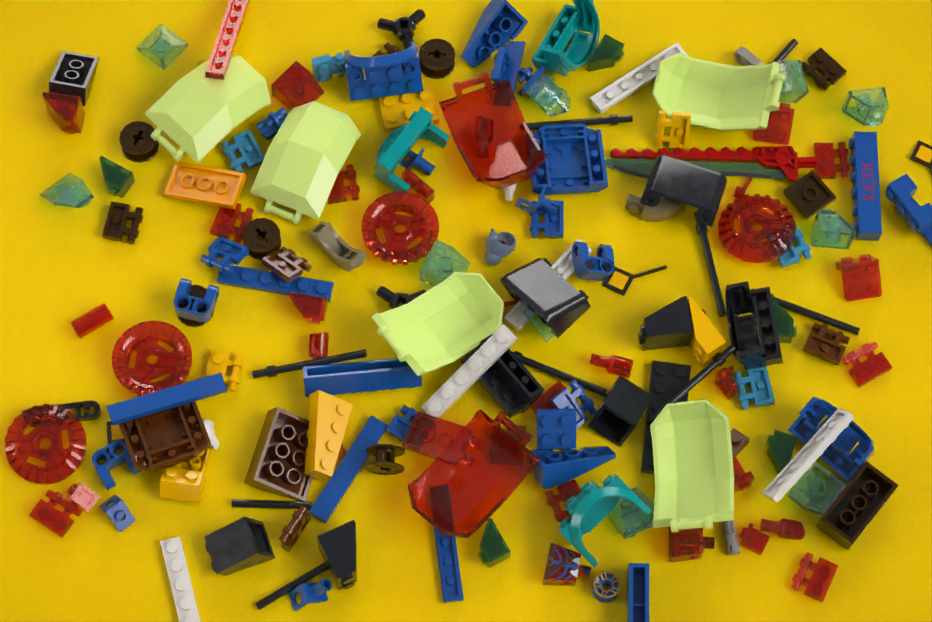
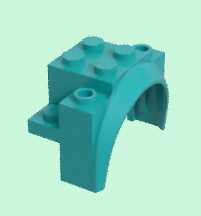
[558,474,651,567]

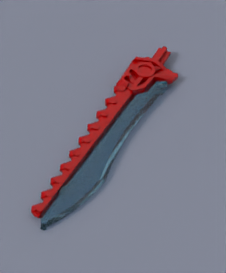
[605,146,816,182]

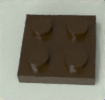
[783,170,836,220]

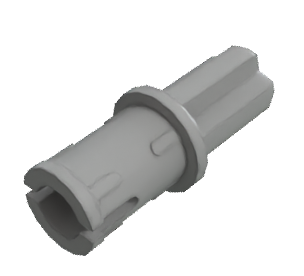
[722,520,741,555]

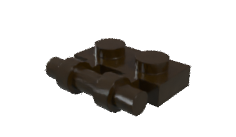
[799,47,847,91]
[102,201,143,244]

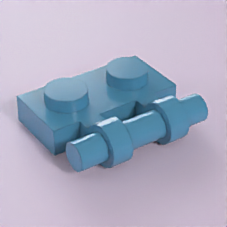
[311,53,346,83]
[221,130,264,173]
[767,225,812,268]
[733,366,775,410]

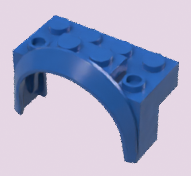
[344,41,423,101]
[788,397,875,482]

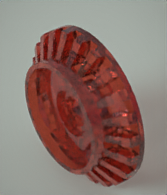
[361,192,439,265]
[718,194,796,264]
[112,321,192,396]
[4,404,87,485]

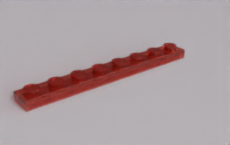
[205,0,250,80]

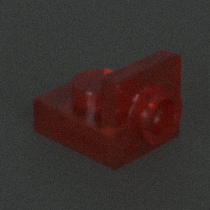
[715,366,737,400]
[66,482,100,513]
[739,523,770,556]

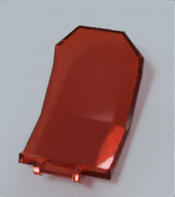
[439,72,547,190]
[408,409,540,538]

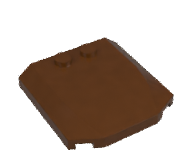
[119,401,211,471]

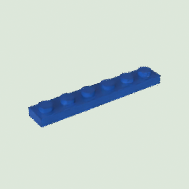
[217,265,334,303]

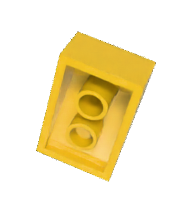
[688,297,726,368]

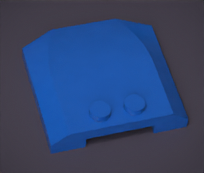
[527,123,608,195]

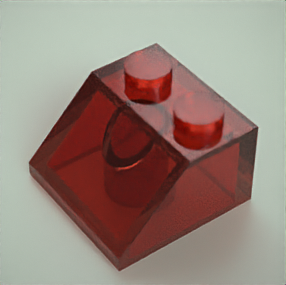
[271,61,324,110]
[42,92,85,134]

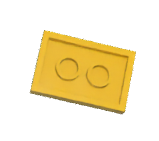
[378,87,439,132]

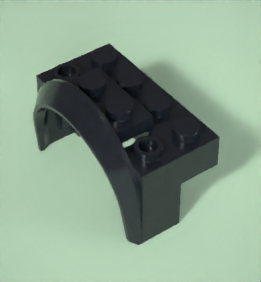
[725,281,783,370]

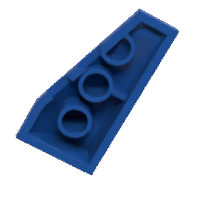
[461,0,528,68]
[528,446,616,489]

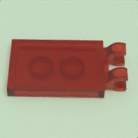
[402,411,483,467]

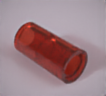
[70,303,114,339]

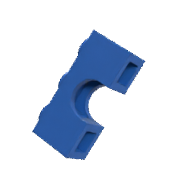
[885,173,932,235]

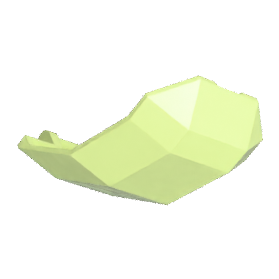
[652,52,786,131]
[145,55,271,163]
[250,101,361,225]
[372,272,504,376]
[650,400,734,533]

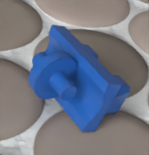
[518,65,550,99]
[256,107,288,140]

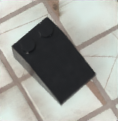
[49,51,99,106]

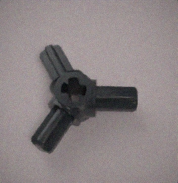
[377,9,426,49]
[376,286,426,309]

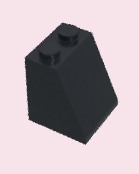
[638,296,693,351]
[588,375,653,447]
[204,517,275,576]
[317,520,357,590]

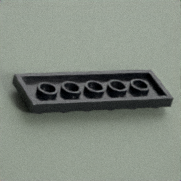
[640,361,691,474]

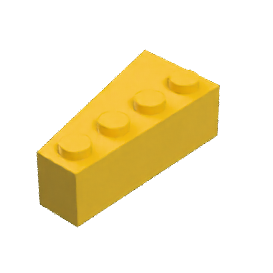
[305,390,353,481]

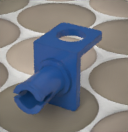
[399,148,435,176]
[514,186,560,215]
[289,578,332,611]

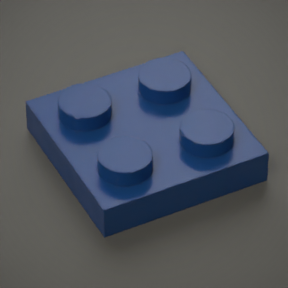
[537,408,576,449]

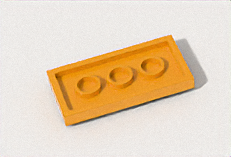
[164,161,246,209]

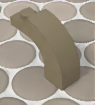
[625,194,685,222]
[308,221,368,272]

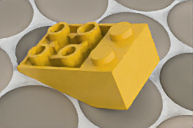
[160,446,211,503]

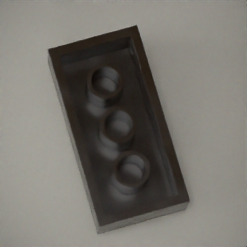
[816,461,898,550]

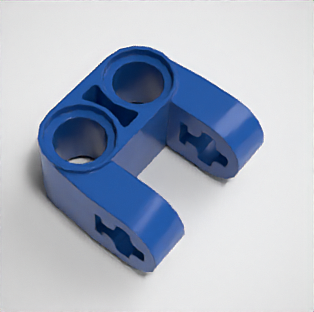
[572,241,615,281]
[174,278,220,322]
[92,440,142,491]

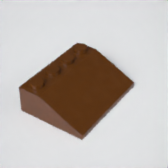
[244,407,313,501]

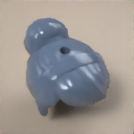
[485,229,516,266]

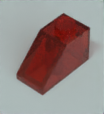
[288,292,329,324]

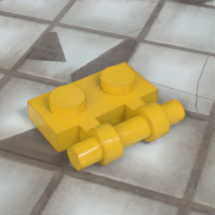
[654,111,691,149]
[205,349,244,392]

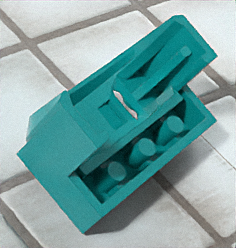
[531,0,600,76]
[374,107,450,198]

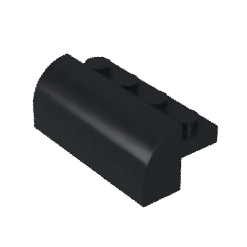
[461,333,545,419]

